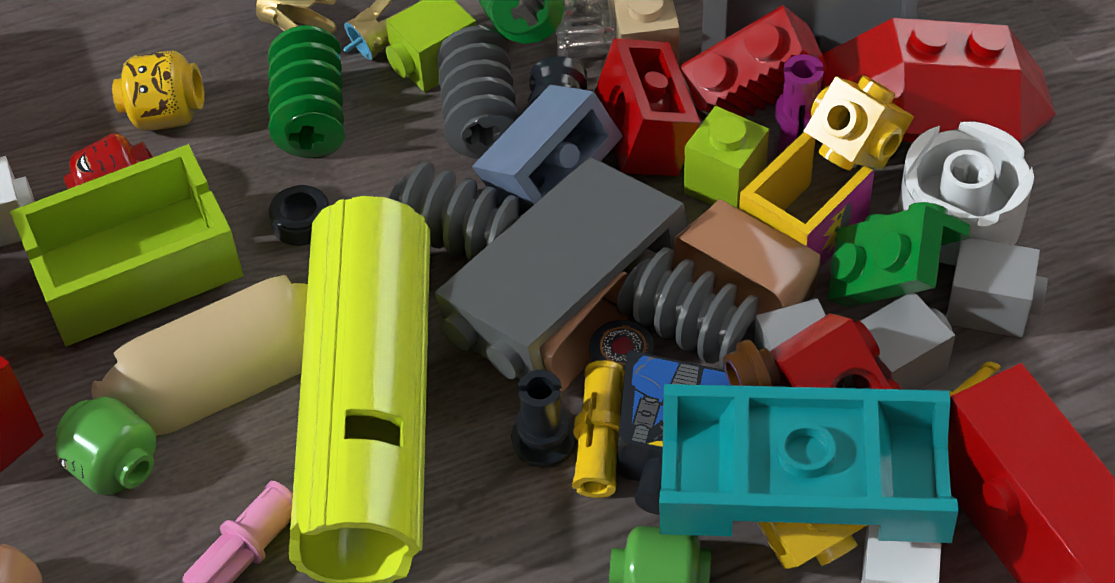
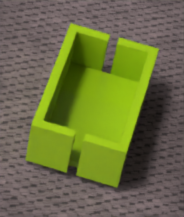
[10,144,244,347]

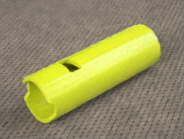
[289,196,430,583]

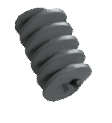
[437,26,518,159]
[388,161,521,261]
[616,247,760,370]

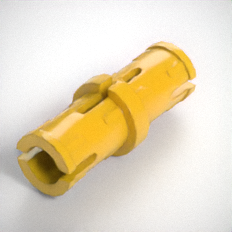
[572,360,625,498]

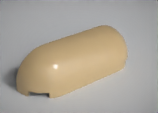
[91,275,308,436]

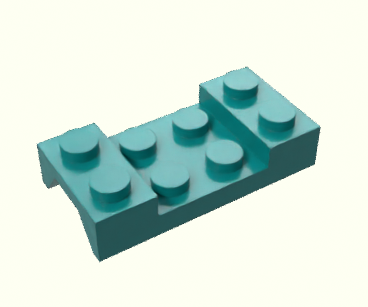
[659,384,958,543]

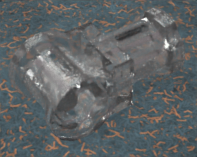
[555,0,616,59]

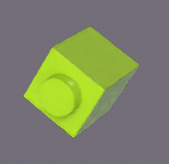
[386,0,477,93]
[684,106,769,209]

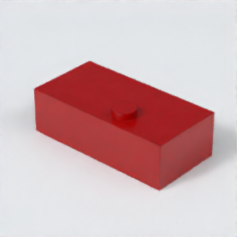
[948,362,1115,583]

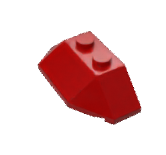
[821,18,1056,145]

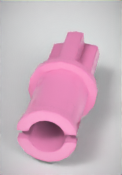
[182,481,293,583]

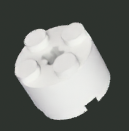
[897,122,1034,265]

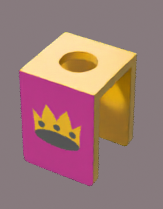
[739,132,874,268]

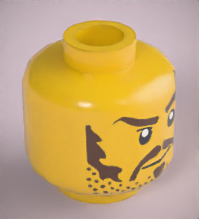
[112,51,204,131]

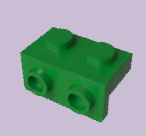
[828,202,971,307]

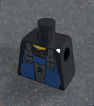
[618,350,730,515]

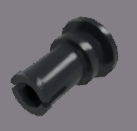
[511,370,577,468]

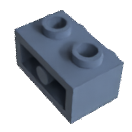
[472,85,623,215]

